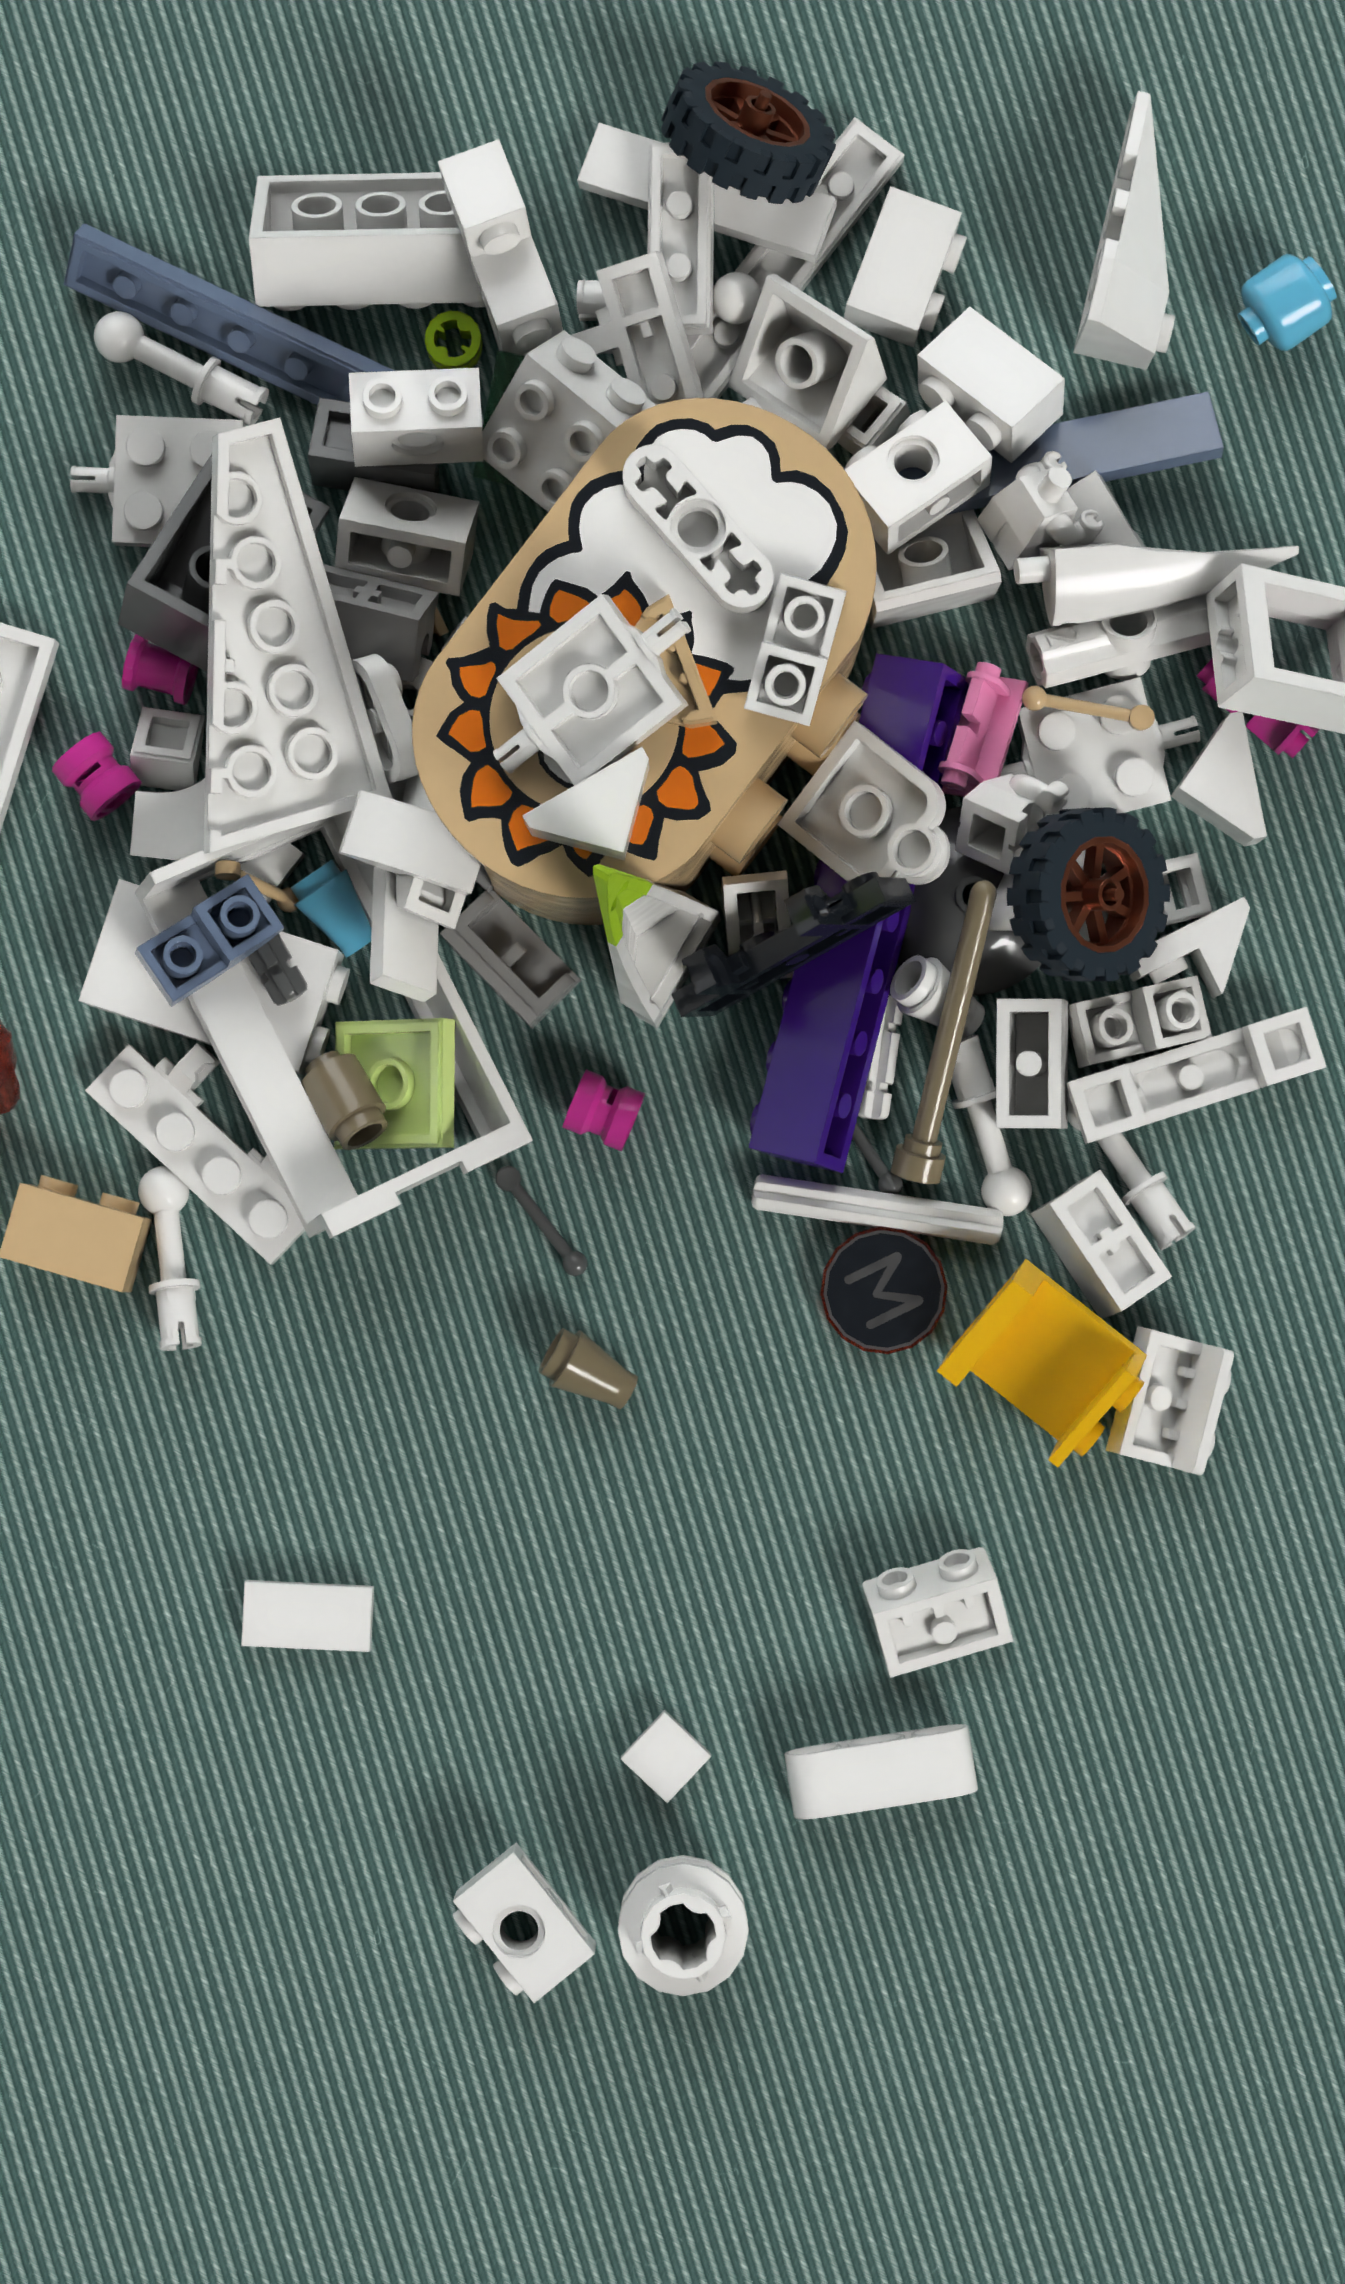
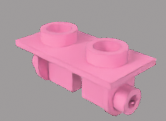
[938,662,1029,797]

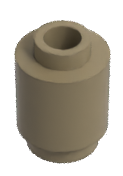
[301,1051,388,1150]

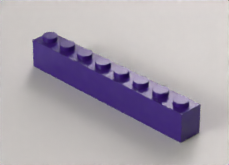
[748,653,969,1173]

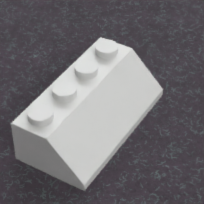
[249,172,485,311]

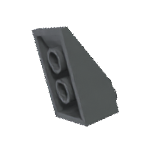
[118,454,330,672]

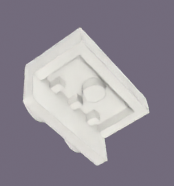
[1106,1326,1234,1475]

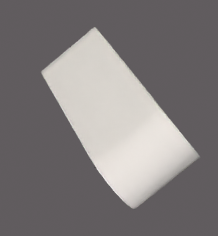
[784,1724,978,1819]

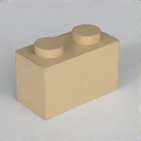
[0,1175,153,1292]

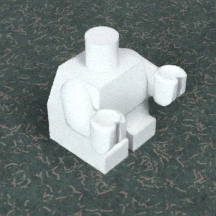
[977,451,1105,570]
[955,774,1069,876]

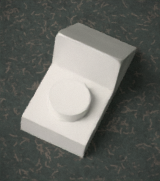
[1130,897,1250,998]

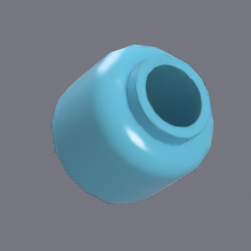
[1237,254,1337,351]

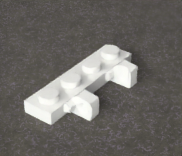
[571,251,704,405]
[85,1043,305,1265]

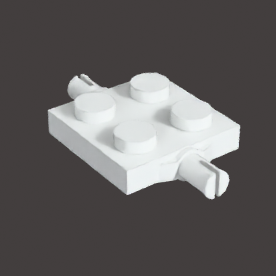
[70,415,246,547]
[493,594,691,785]
[1000,677,1200,817]

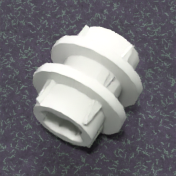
[618,1855,749,1996]

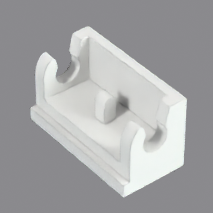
[1030,1170,1172,1319]

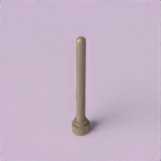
[890,880,997,1184]

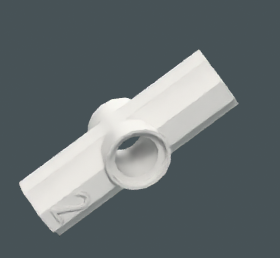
[1026,594,1211,689]

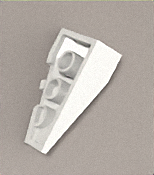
[1073,91,1175,370]

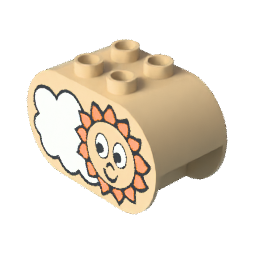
[412,398,877,925]

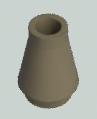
[538,1328,638,1410]

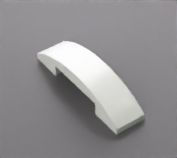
[1066,1007,1326,1144]

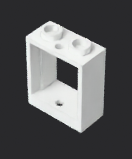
[1206,563,1345,734]

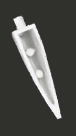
[1014,543,1299,627]

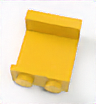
[937,1259,1147,1468]

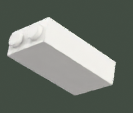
[78,879,350,1075]

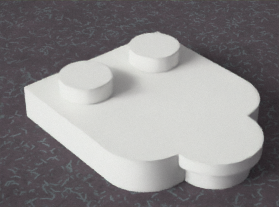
[777,721,950,885]

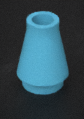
[290,860,371,958]

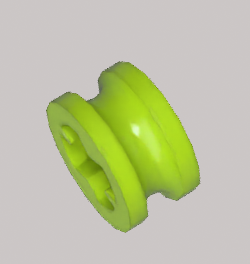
[425,311,483,369]

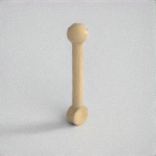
[1022,686,1155,731]
[215,860,299,912]

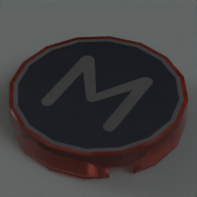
[819,1227,948,1354]

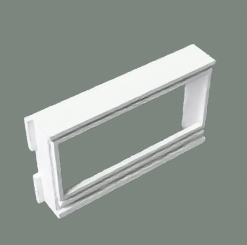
[135,811,533,1239]

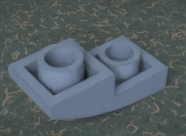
[135,874,284,1007]

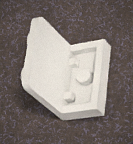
[482,330,656,512]

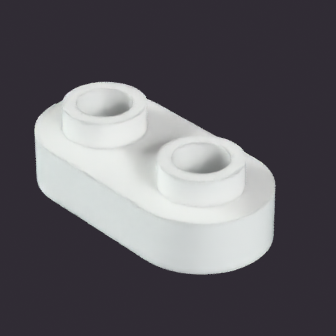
[352,654,418,783]

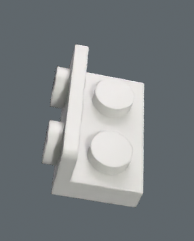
[862,1547,1013,1678]

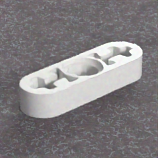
[623,444,774,614]

